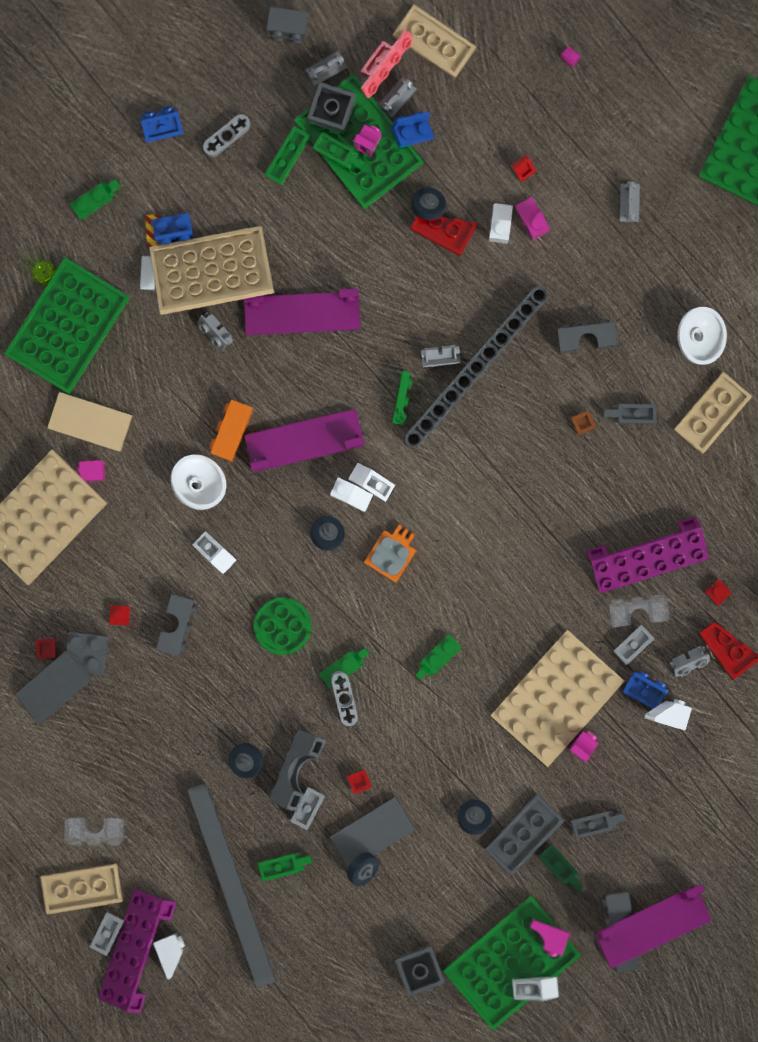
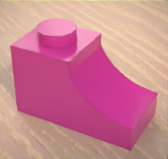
[354,125,382,157]
[515,198,550,241]
[568,731,599,762]
[530,918,570,957]

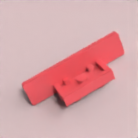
[361,30,413,99]

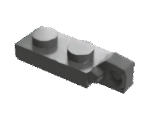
[603,404,657,424]
[570,811,626,840]

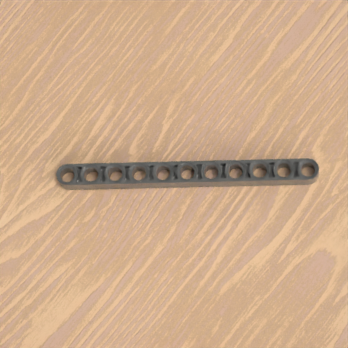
[405,286,548,449]
[187,782,276,988]

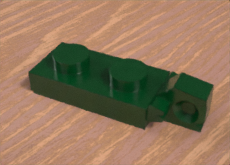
[538,844,584,892]

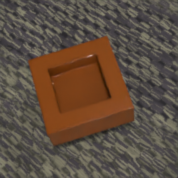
[571,410,596,436]

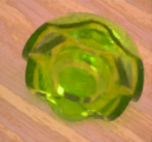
[32,260,56,284]

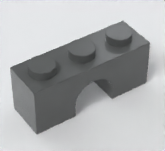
[556,319,618,354]
[156,594,197,656]

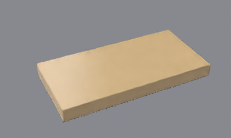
[392,4,476,79]
[673,372,752,455]
[48,392,132,452]
[40,863,123,915]

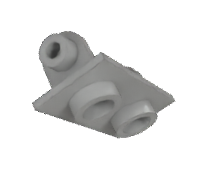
[305,51,347,86]
[378,77,417,118]
[620,182,640,222]
[197,312,234,352]
[421,344,461,367]
[669,646,710,677]

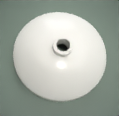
[678,307,727,365]
[171,455,226,510]

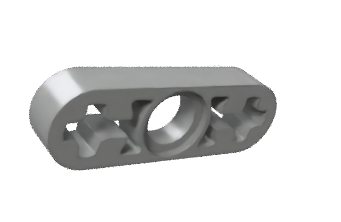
[203,114,250,157]
[331,671,358,726]

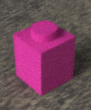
[76,460,105,482]

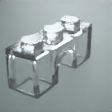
[608,594,670,628]
[65,817,125,846]

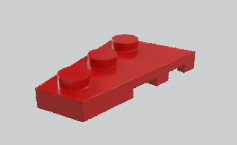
[410,216,478,257]
[698,622,758,680]

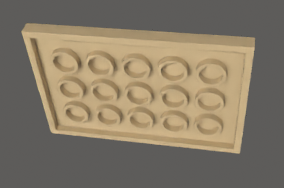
[149,226,274,315]
[0,449,108,585]
[490,630,625,767]

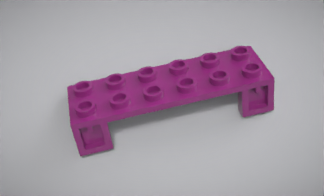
[243,289,360,335]
[245,409,365,473]
[586,517,709,593]
[594,884,711,968]
[98,889,177,1013]

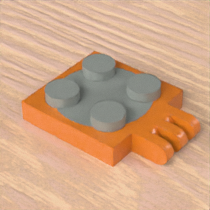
[364,524,417,583]

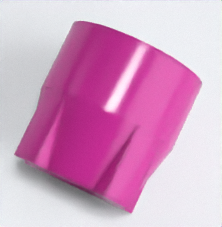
[560,46,581,68]

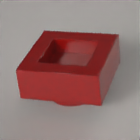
[511,155,536,182]
[704,579,732,606]
[110,606,130,625]
[36,638,57,659]
[347,769,372,794]

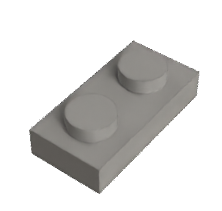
[613,625,655,665]
[290,787,325,830]
[90,912,124,956]

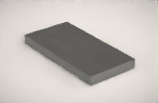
[15,649,93,724]
[484,794,565,876]
[330,797,415,867]

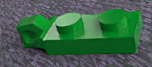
[312,132,364,170]
[70,179,121,221]
[392,371,412,425]
[415,634,462,680]
[319,648,369,689]
[257,853,312,882]

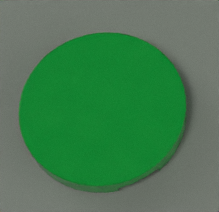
[254,597,311,655]

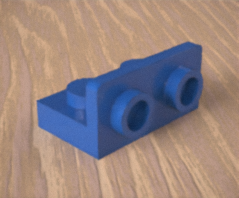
[140,106,183,143]
[390,111,434,148]
[151,213,193,245]

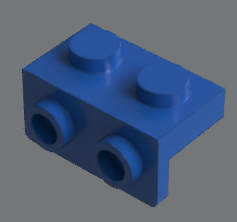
[623,671,668,709]

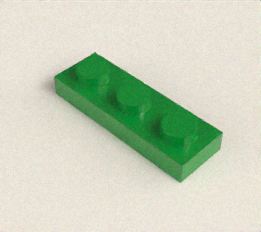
[265,126,311,185]

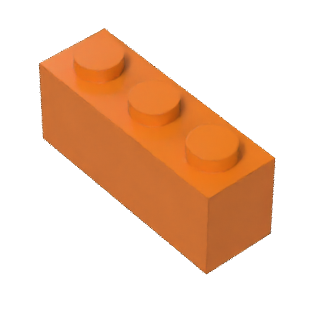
[209,400,254,463]

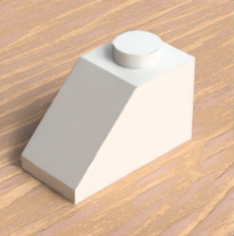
[489,203,513,244]
[348,463,395,502]
[330,478,373,512]
[193,531,236,574]
[644,699,692,730]
[153,932,185,979]
[512,977,559,1000]

